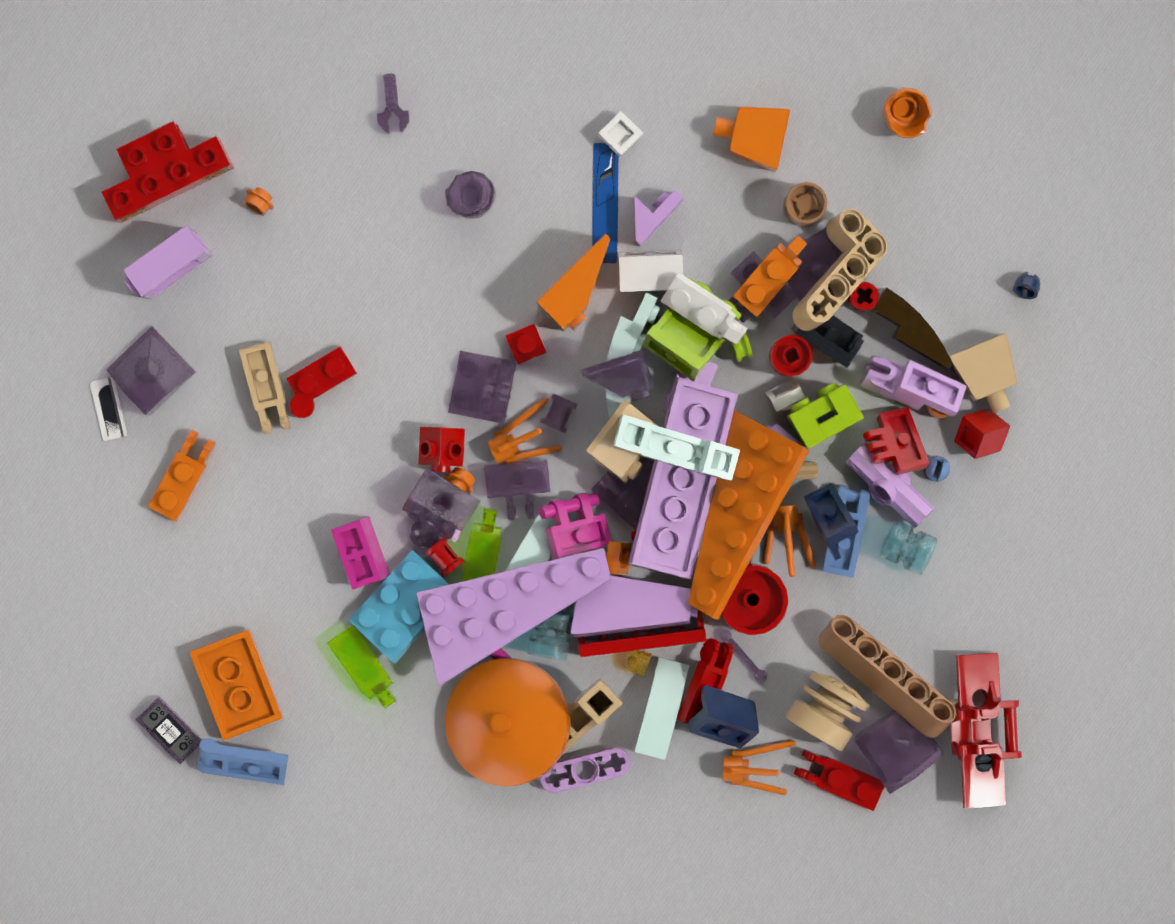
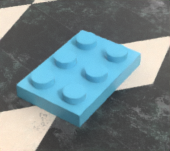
[349,550,450,664]

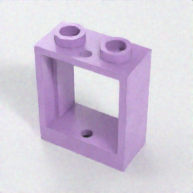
[123,226,213,299]

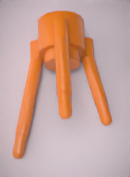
[488,397,562,465]
[763,505,816,577]
[723,740,796,795]

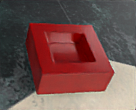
[505,323,547,365]

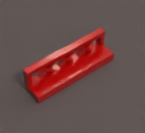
[578,610,707,657]

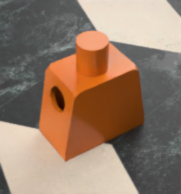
[713,107,790,172]

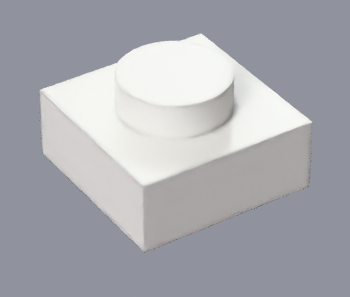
[598,111,643,158]
[765,378,805,412]

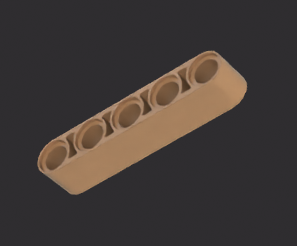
[819,615,956,738]

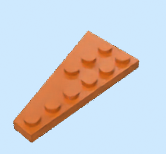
[688,410,810,620]

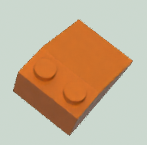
[537,234,610,331]

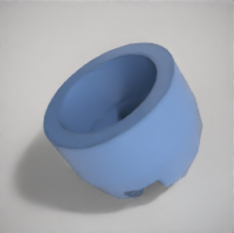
[924,456,950,482]

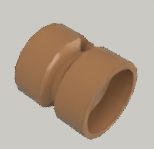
[783,182,827,227]

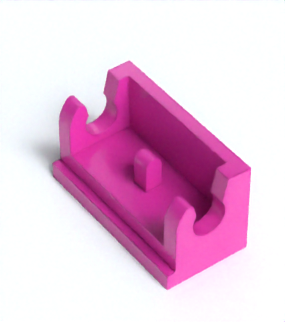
[331,516,390,590]

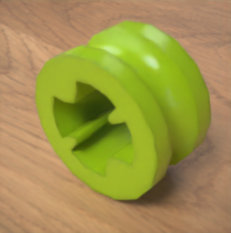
[731,332,753,362]

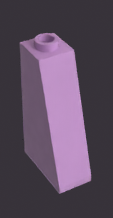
[571,576,698,637]

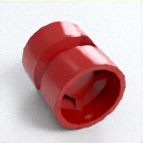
[768,335,813,377]

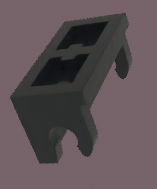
[791,305,864,368]

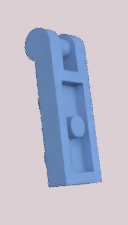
[822,484,870,578]
[197,738,288,785]

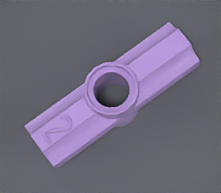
[846,442,934,528]

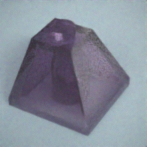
[106,326,196,416]
[581,350,654,402]

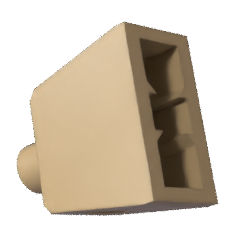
[949,333,1017,413]

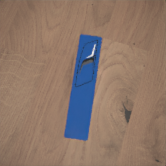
[592,143,619,263]

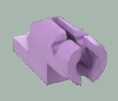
[859,356,967,417]

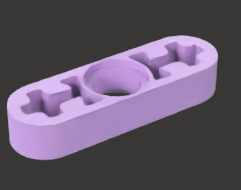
[540,747,630,793]

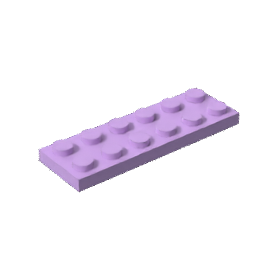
[628,377,738,579]

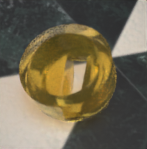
[627,650,652,677]

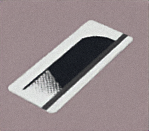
[90,377,127,441]

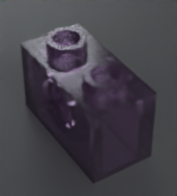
[402,468,481,542]

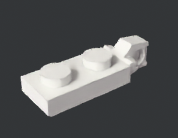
[661,273,748,344]

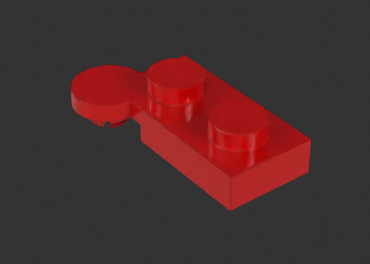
[286,346,357,418]

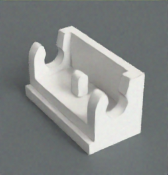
[618,250,683,292]

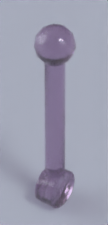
[719,629,767,682]

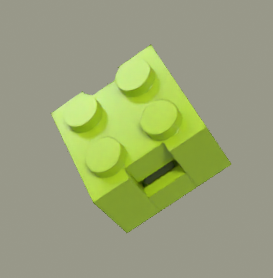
[785,382,864,449]

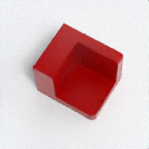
[954,409,1010,459]

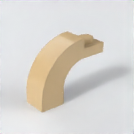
[561,678,623,756]

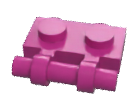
[539,493,612,560]

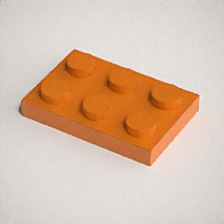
[189,629,284,741]

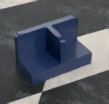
[803,483,859,561]
[688,685,759,749]

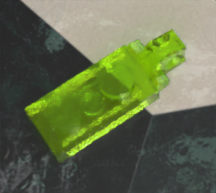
[461,507,502,582]
[327,624,397,709]

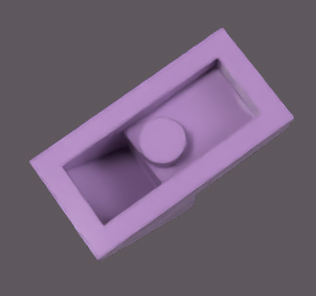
[634,190,684,247]

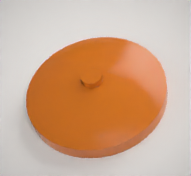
[445,658,570,786]

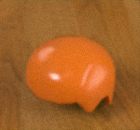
[883,87,932,139]

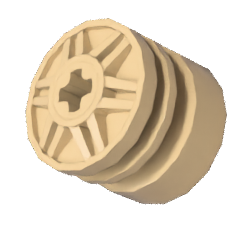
[785,670,870,751]

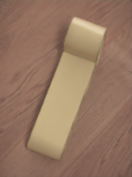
[793,208,888,331]

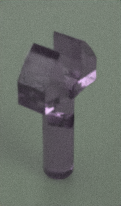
[377,73,410,135]

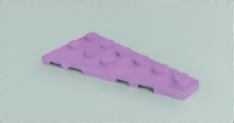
[417,548,611,686]

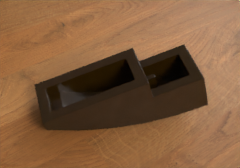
[871,287,953,370]

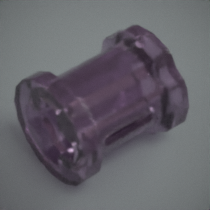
[540,393,578,434]

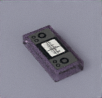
[136,696,202,764]

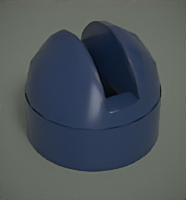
[1013,272,1041,299]

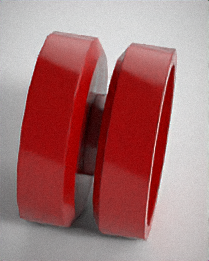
[721,563,788,635]

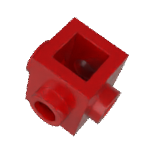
[418,427,465,473]

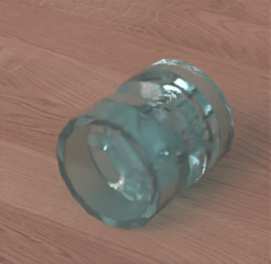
[879,520,937,575]
[526,612,573,660]

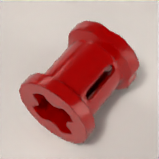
[847,282,879,310]
[423,536,465,578]

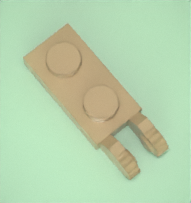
[239,341,291,435]

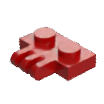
[863,407,930,475]

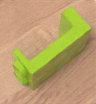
[642,278,741,382]

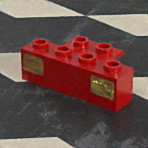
[101,121,234,223]

